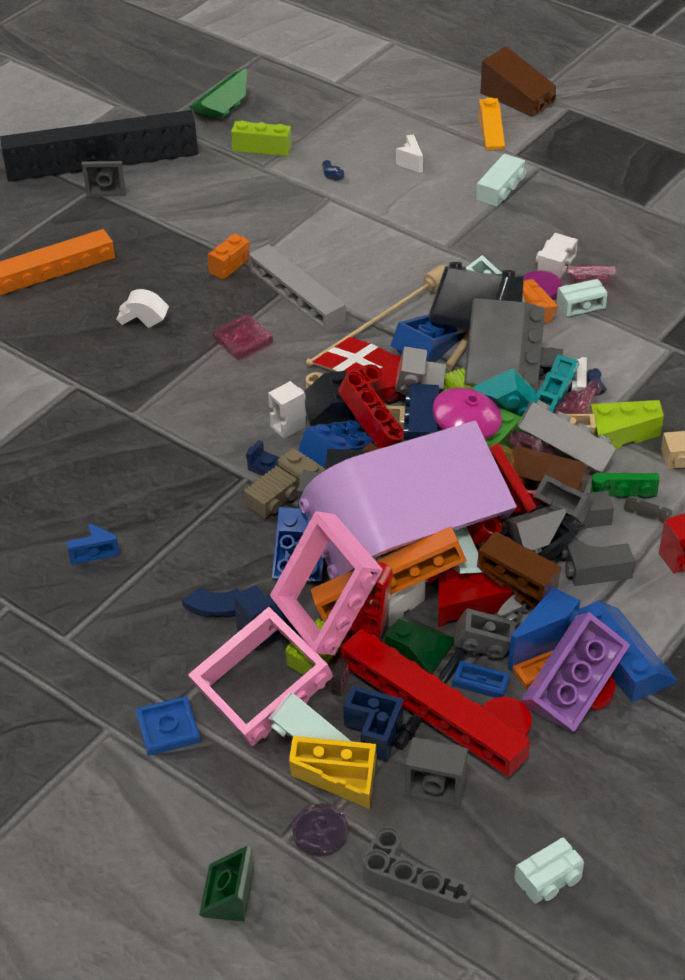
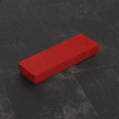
[489,443,536,514]

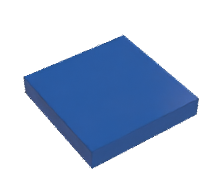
[135,696,201,756]

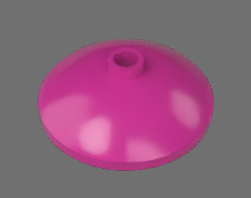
[432,387,502,440]

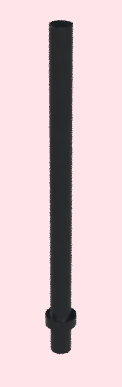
[393,647,468,749]

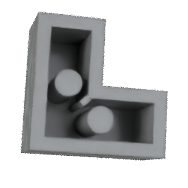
[395,346,446,395]

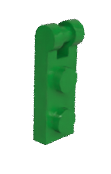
[590,473,660,497]

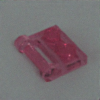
[554,380,602,414]

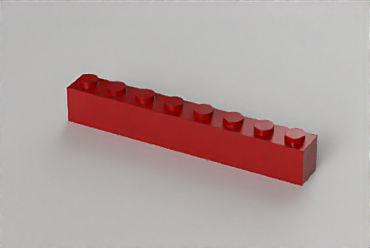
[340,628,531,778]

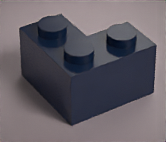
[234,585,294,648]
[343,685,404,761]

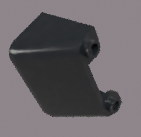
[429,262,524,329]

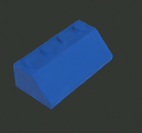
[579,601,677,702]

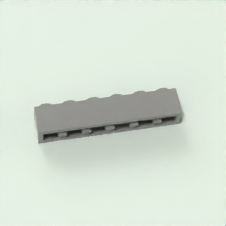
[248,244,347,331]

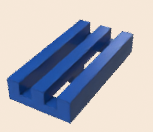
[452,661,511,698]

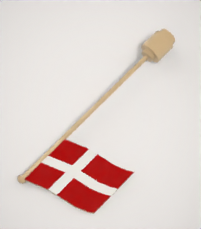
[306,264,448,372]

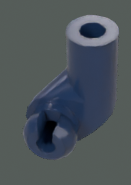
[322,160,345,180]
[586,368,607,395]

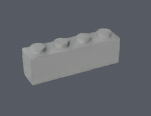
[517,400,616,473]

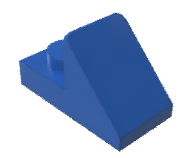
[66,523,120,565]

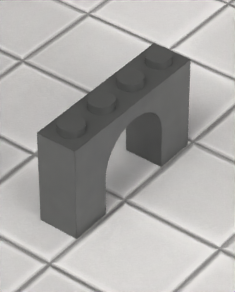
[560,491,635,586]

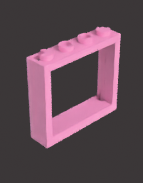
[270,511,383,655]
[188,607,334,747]

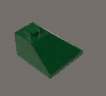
[385,618,454,674]

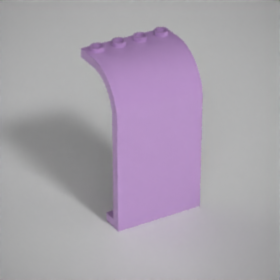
[299,420,517,580]

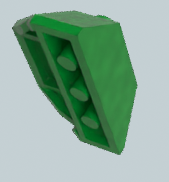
[189,68,247,117]

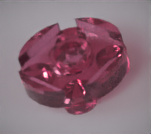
[508,429,555,454]

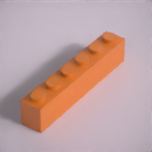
[0,229,115,295]
[311,526,467,623]

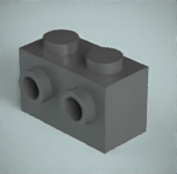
[454,608,516,658]

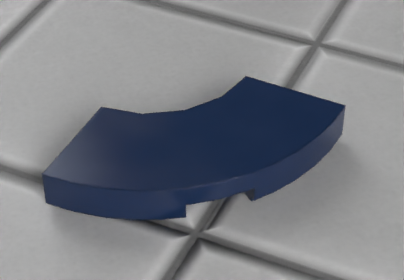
[182,587,241,618]

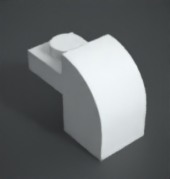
[116,289,169,328]

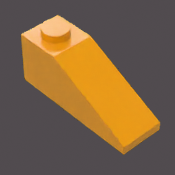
[478,98,505,150]

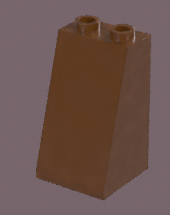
[480,47,556,117]

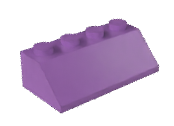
[521,612,630,732]

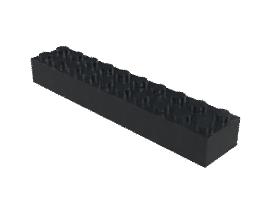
[0,110,198,182]

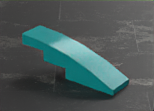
[521,354,580,436]

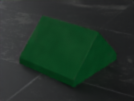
[199,845,254,922]

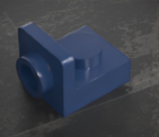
[246,440,280,476]

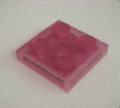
[568,265,617,279]
[212,314,273,360]

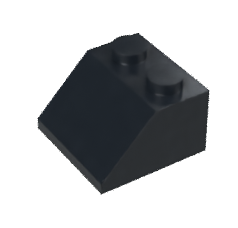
[304,370,355,426]

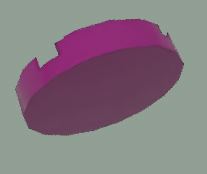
[524,271,562,300]

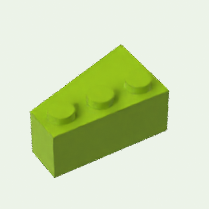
[590,400,664,450]

